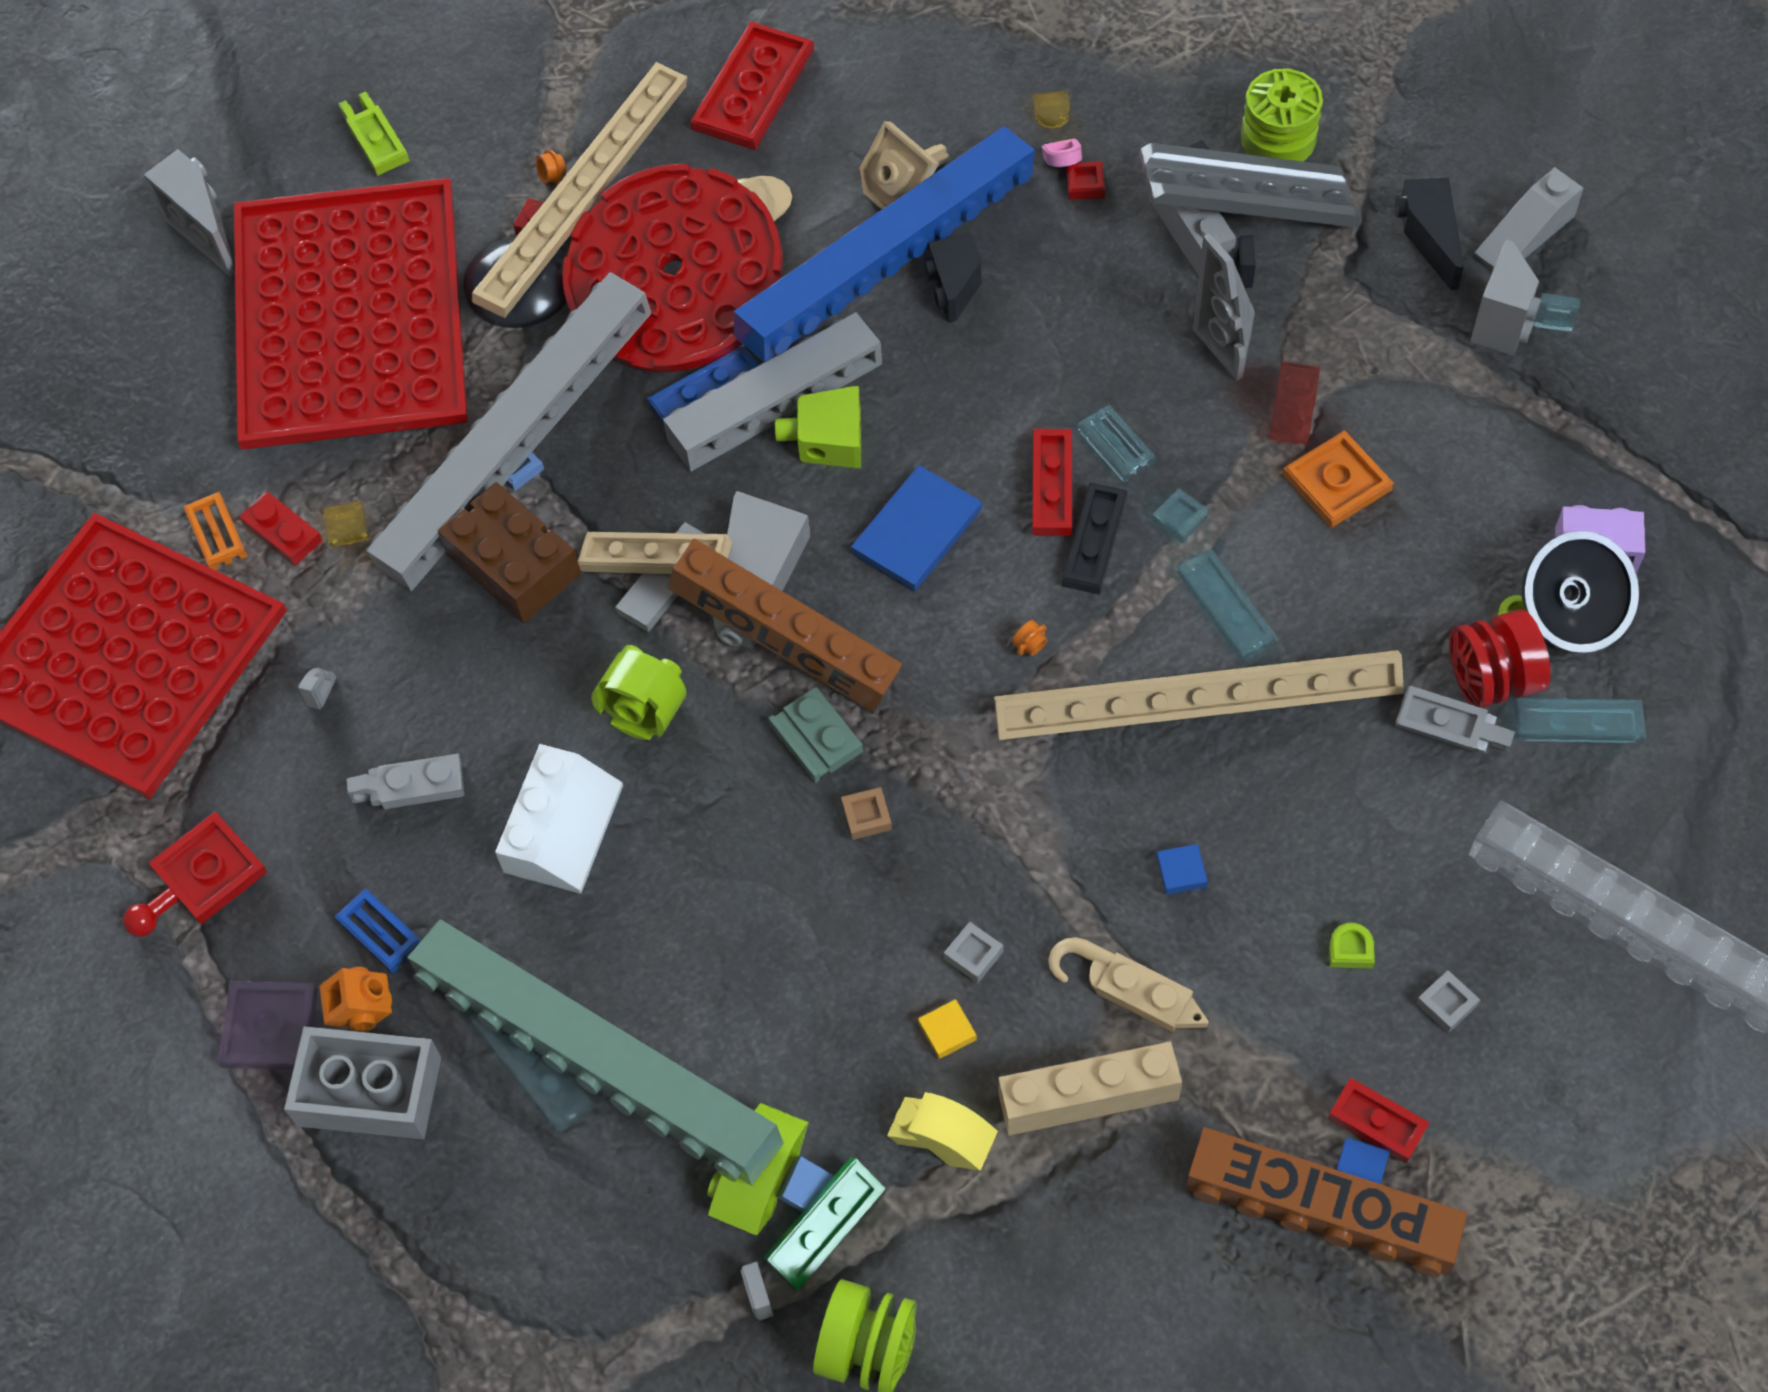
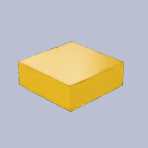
[918,999,977,1059]

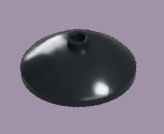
[464,236,567,328]
[1522,531,1639,653]

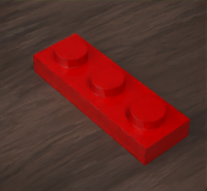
[1032,429,1072,536]

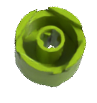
[591,645,686,740]

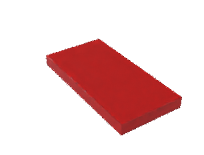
[690,21,814,150]

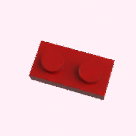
[239,491,323,566]
[1328,1077,1430,1164]

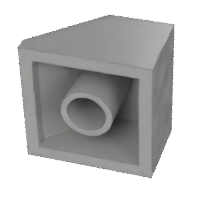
[1470,239,1541,356]

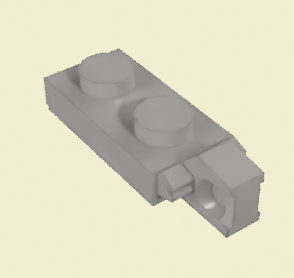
[1395,685,1515,753]
[347,753,465,809]

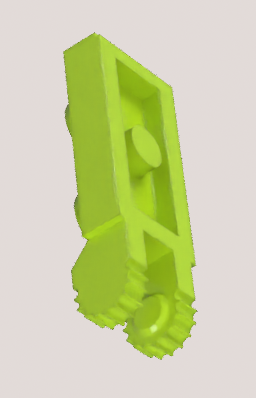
[338,91,410,176]

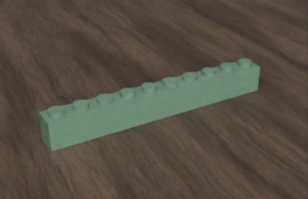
[407,919,784,1186]

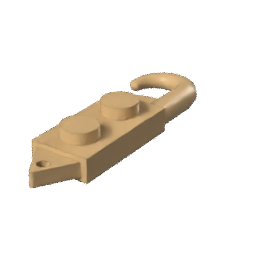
[1048,937,1208,1033]

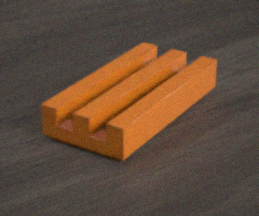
[183,492,248,570]

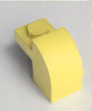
[887,1092,998,1171]

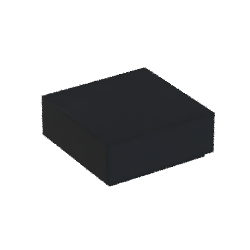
[1236,235,1256,288]

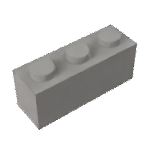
[1149,193,1236,276]

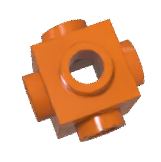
[320,967,392,1032]

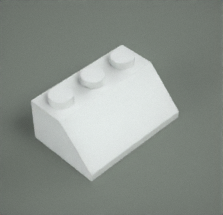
[495,744,623,894]

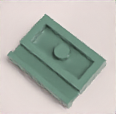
[768,687,864,783]

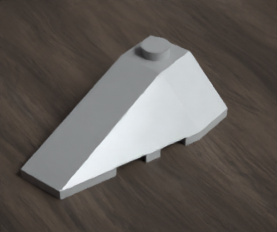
[1193,233,1255,381]

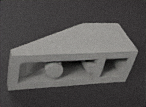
[1473,167,1584,272]

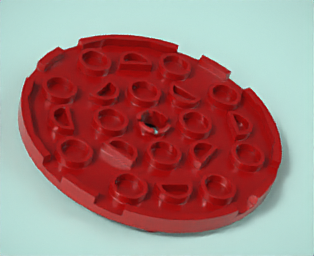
[562,164,783,372]

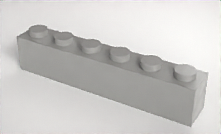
[663,312,882,472]

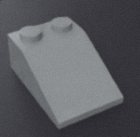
[144,149,235,279]

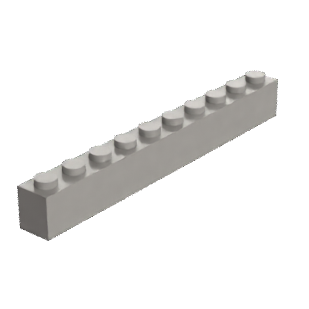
[366,272,652,592]

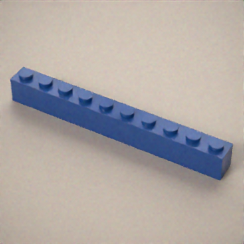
[734,126,1035,363]

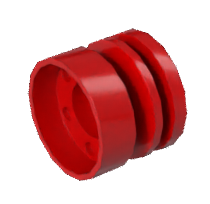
[1449,609,1551,708]

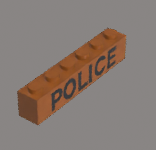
[667,538,902,713]
[1186,1127,1468,1277]

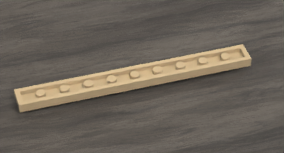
[472,62,687,318]
[994,650,1404,740]

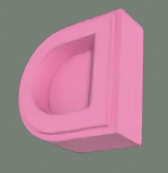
[1042,139,1082,167]

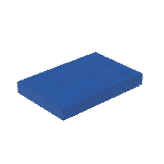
[851,465,982,592]

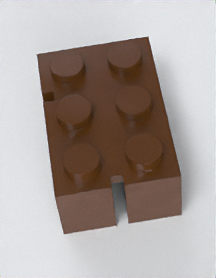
[438,482,581,623]

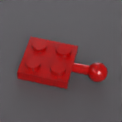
[123,811,267,937]

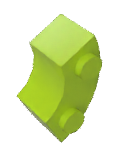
[707,1103,809,1236]

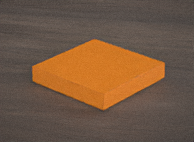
[1282,430,1394,528]

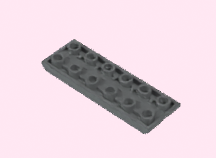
[1139,143,1361,228]

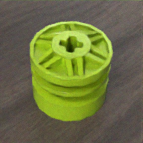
[1241,69,1323,162]
[813,1279,917,1392]

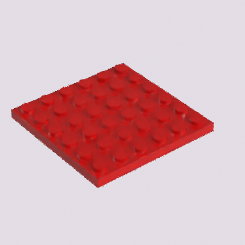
[0,513,287,800]

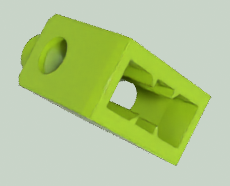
[775,386,861,468]

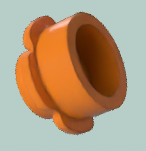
[535,149,566,185]
[1011,620,1048,656]

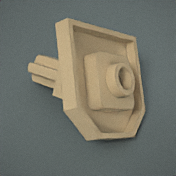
[860,121,949,209]

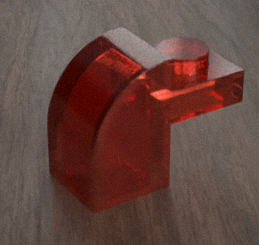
[1269,360,1320,445]

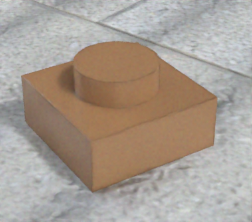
[841,787,892,840]

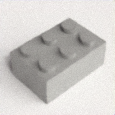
[284,1026,441,1140]

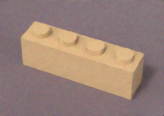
[999,1041,1182,1136]

